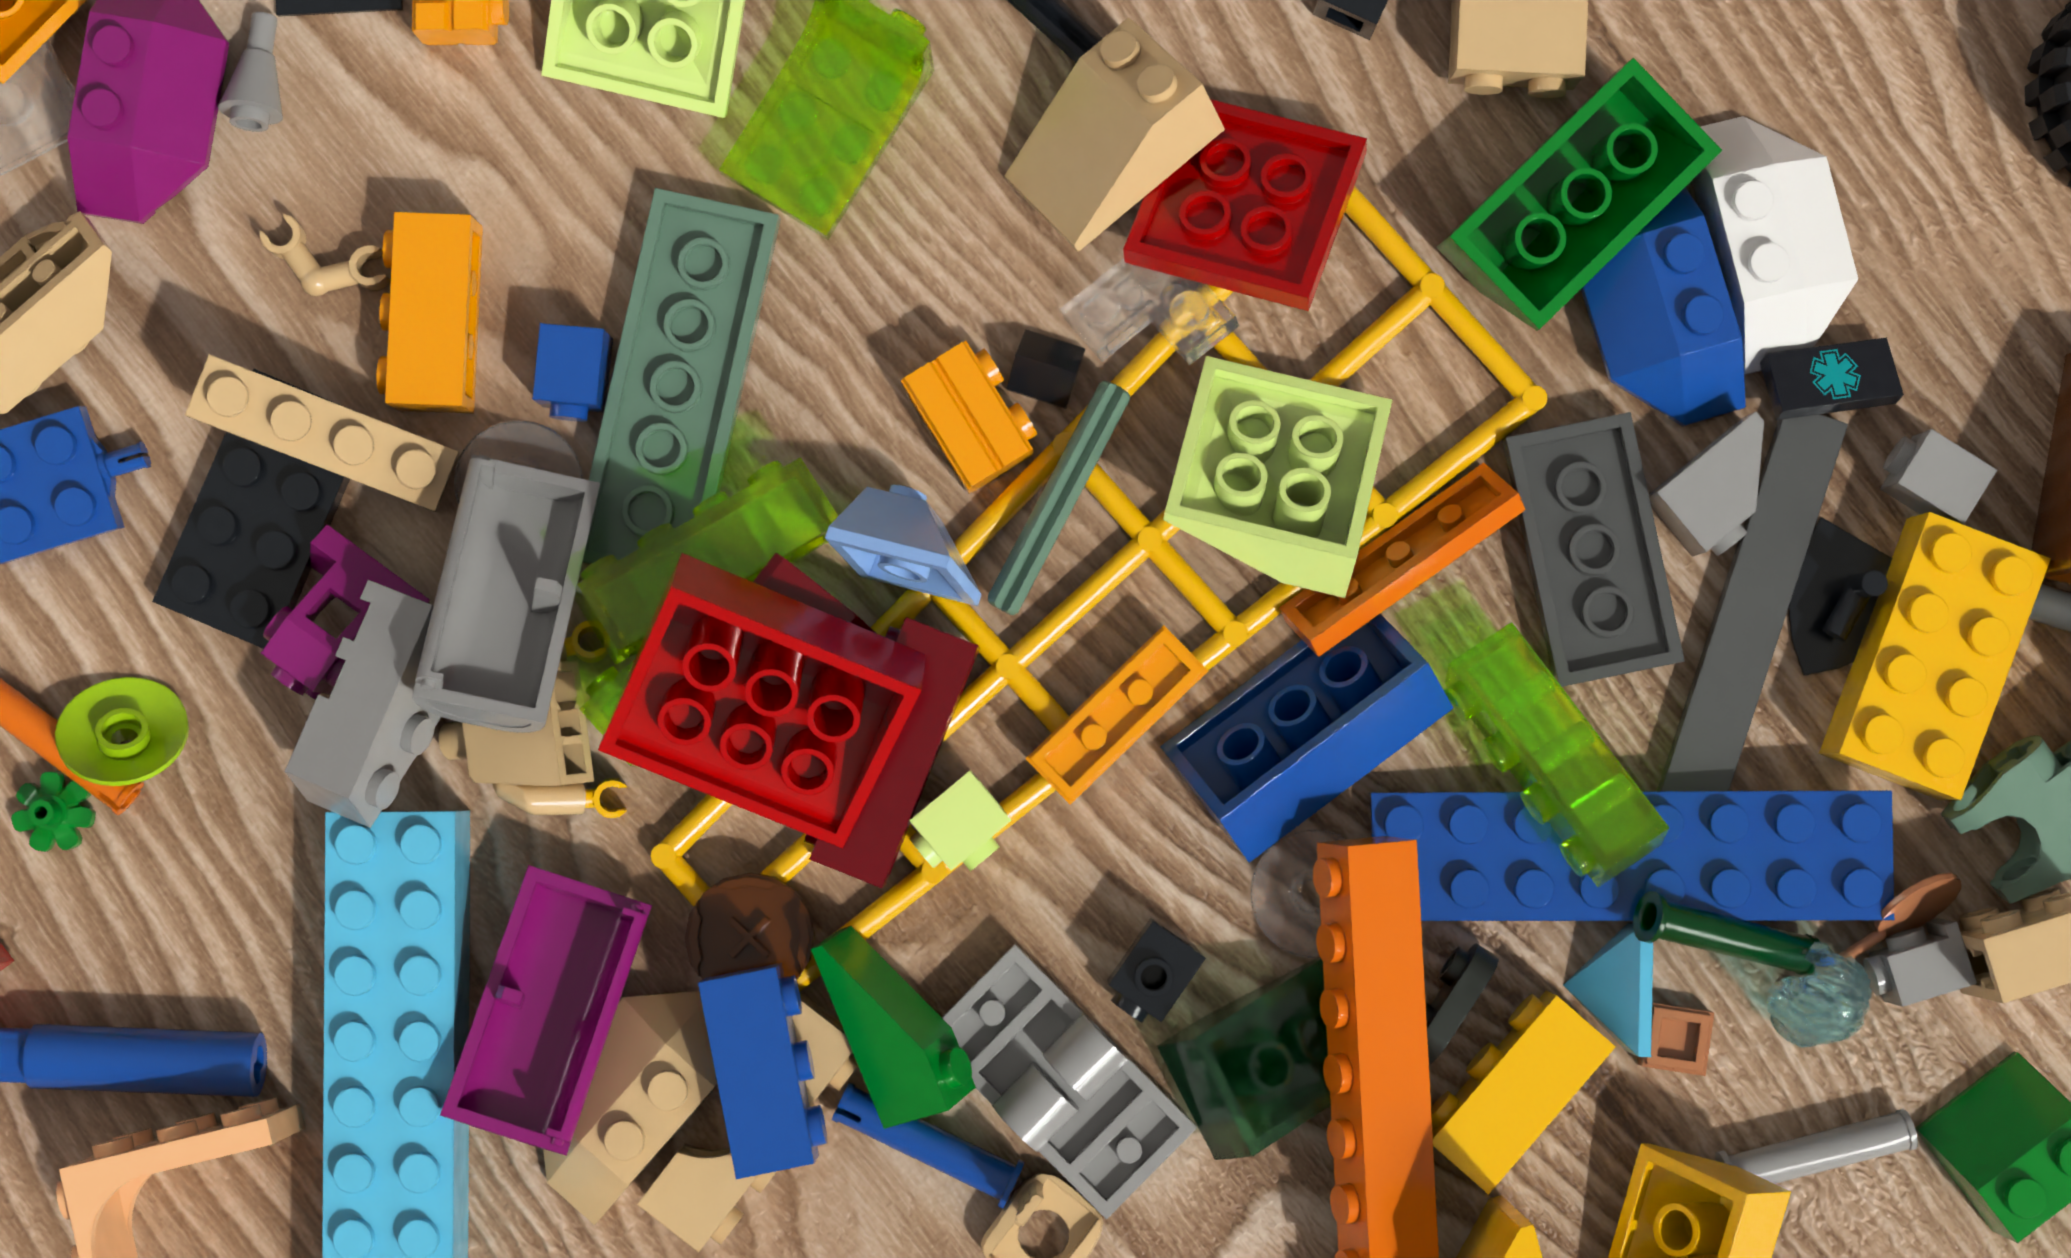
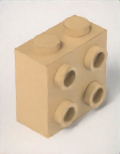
[1448,0,1588,98]
[1959,888,2071,1003]

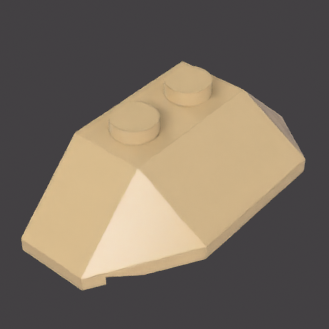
[0,211,112,414]
[543,991,718,1225]

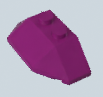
[67,0,230,224]

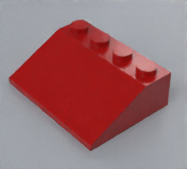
[598,552,926,849]

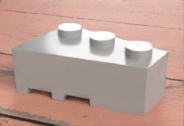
[284,580,441,828]

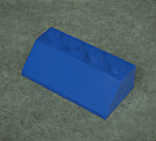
[1160,613,1454,863]

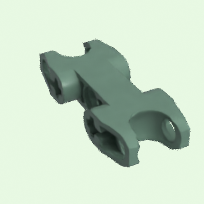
[1941,735,2071,904]

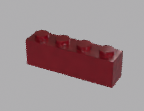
[804,617,980,888]

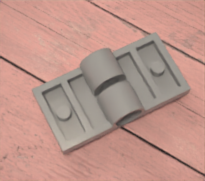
[942,943,1197,1220]

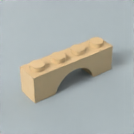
[185,354,459,512]
[637,992,858,1252]

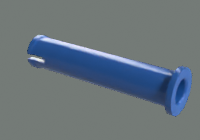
[831,1082,1025,1209]

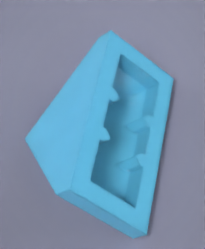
[1563,923,1653,1057]

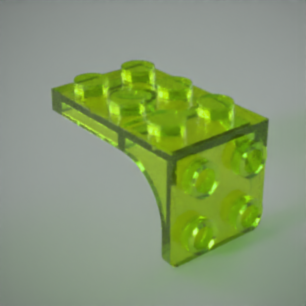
[719,0,934,240]

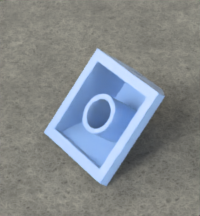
[825,485,982,606]

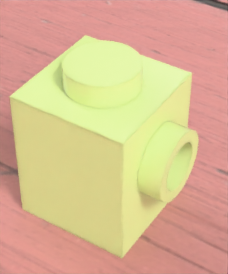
[909,770,1012,871]

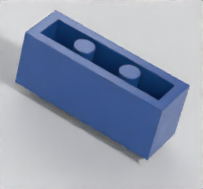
[698,963,827,1179]

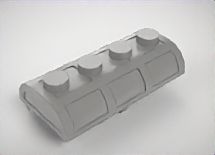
[412,454,600,733]

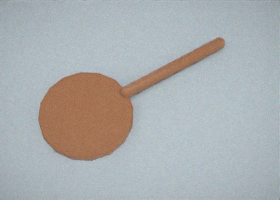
[1776,873,1962,1006]

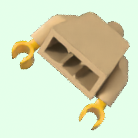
[439,621,627,818]

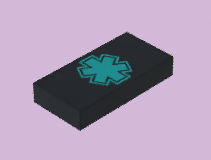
[1760,337,1904,420]

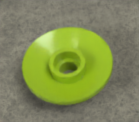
[55,677,189,786]

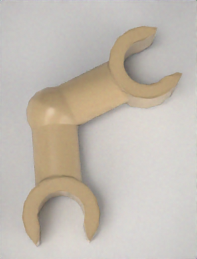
[260,214,391,296]

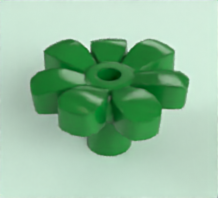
[11,771,96,852]

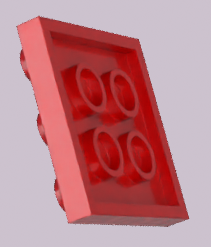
[1123,99,1367,311]

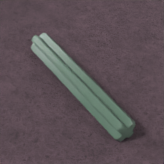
[988,381,1130,615]

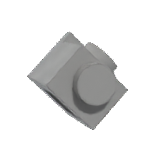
[1863,918,1977,1007]

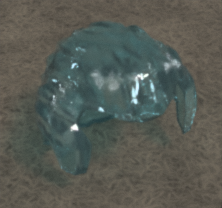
[1767,942,1872,1048]

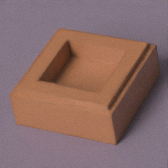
[1638,1002,1714,1076]

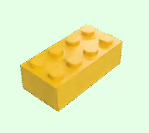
[1819,512,2051,800]

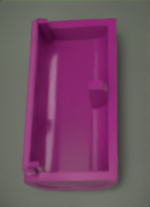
[440,865,652,1156]

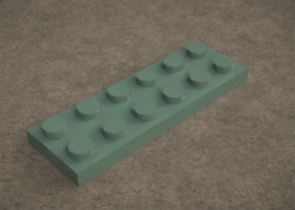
[582,188,781,581]

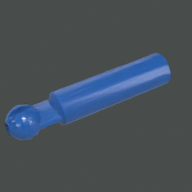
[0,1024,267,1097]

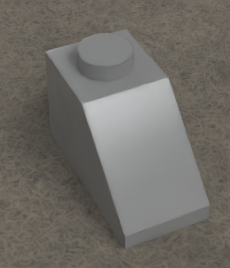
[1649,412,1764,557]

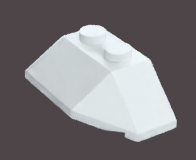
[1692,116,1858,375]

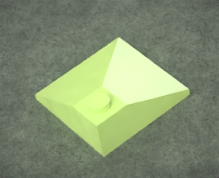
[541,0,746,118]
[1163,356,1392,598]

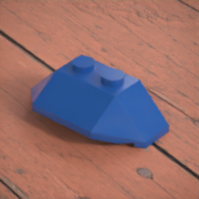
[1581,187,1746,427]

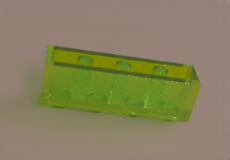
[575,457,838,665]
[1444,622,1669,887]

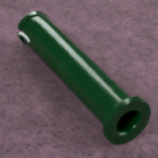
[1633,891,1822,976]

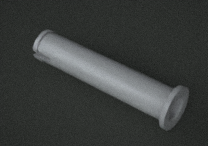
[1715,1109,1918,1184]

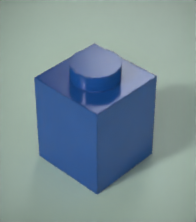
[532,323,613,422]

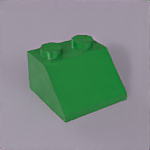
[1915,1051,2071,1243]

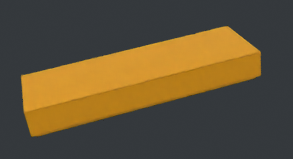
[1025,625,1208,805]

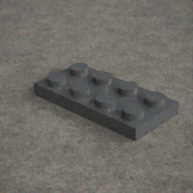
[1502,412,1685,688]

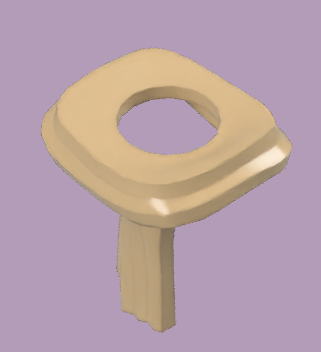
[981,1173,1103,1258]

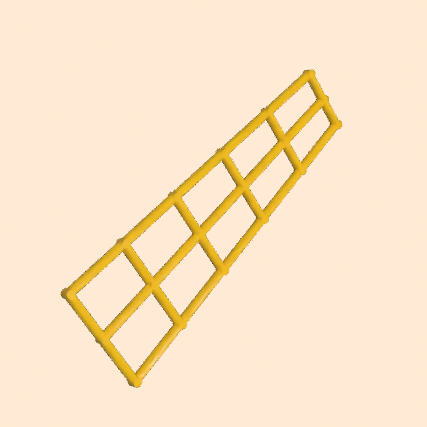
[650,186,1547,992]

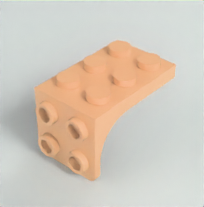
[56,1097,305,1258]

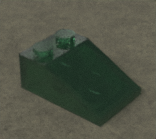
[1157,956,1331,1160]

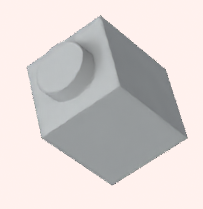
[1880,429,1997,524]

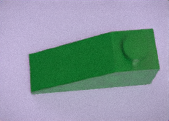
[811,926,976,1129]

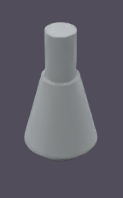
[218,12,283,132]

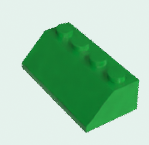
[1436,58,1722,331]

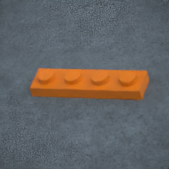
[1279,462,1526,657]

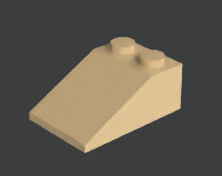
[1004,17,1225,252]

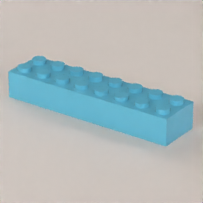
[322,810,470,1258]

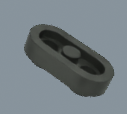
[1426,943,1499,1065]

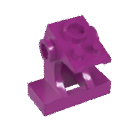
[261,525,430,700]

